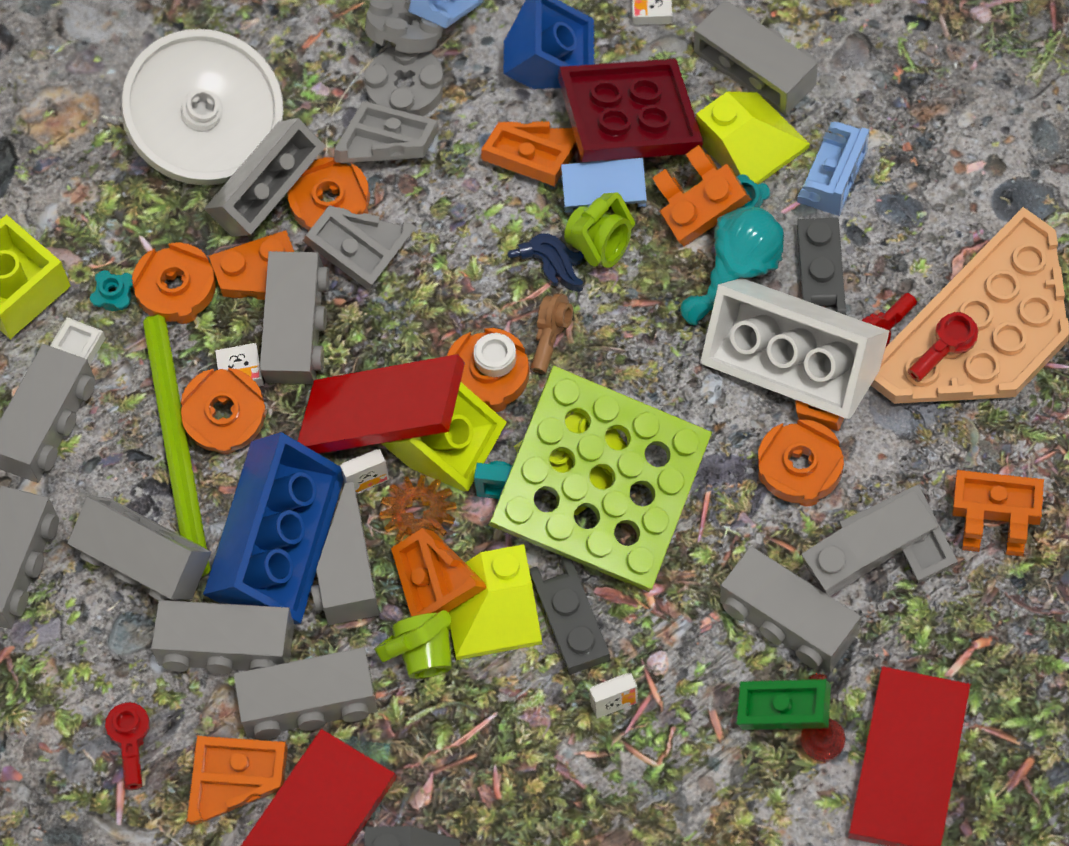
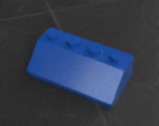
[203,432,344,625]

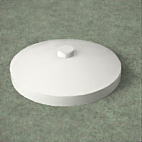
[121,29,283,185]

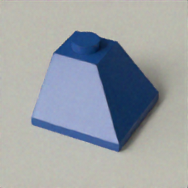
[503,0,594,89]

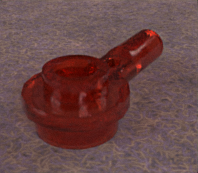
[800,674,846,762]

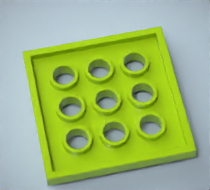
[488,365,712,592]

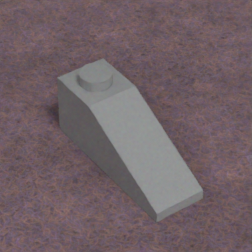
[311,482,380,626]
[801,490,938,597]

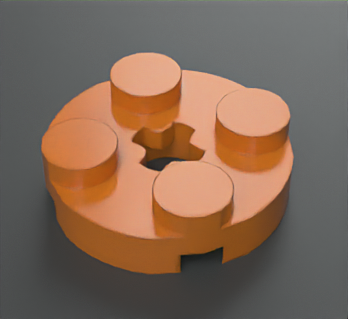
[288,157,370,232]
[132,242,216,324]
[447,328,529,412]
[181,368,267,455]
[758,419,844,507]

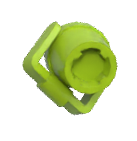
[564,193,635,268]
[374,610,452,679]

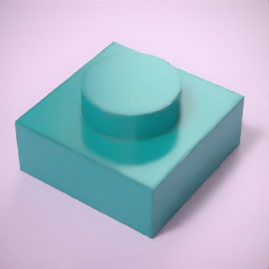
[474,461,512,499]

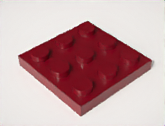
[558,58,703,162]

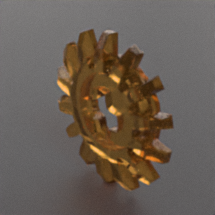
[379,474,457,542]

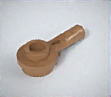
[530,293,573,374]

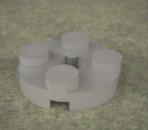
[365,0,444,53]
[364,47,444,116]

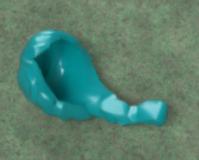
[680,206,784,326]

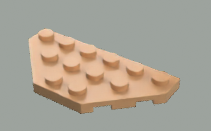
[871,207,1069,404]

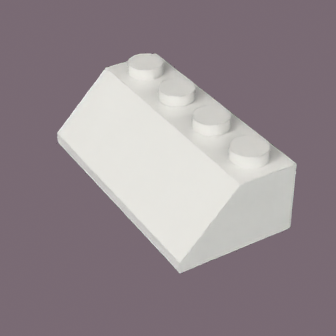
[700,278,889,419]

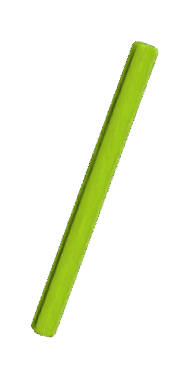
[143,314,211,577]

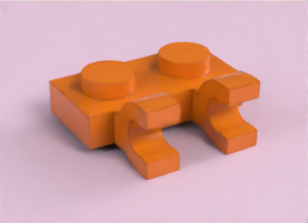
[652,145,751,247]
[952,470,1044,557]

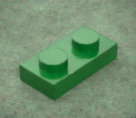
[737,679,831,730]

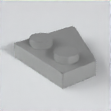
[334,101,438,163]
[303,205,416,290]

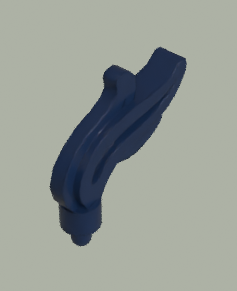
[507,233,584,292]

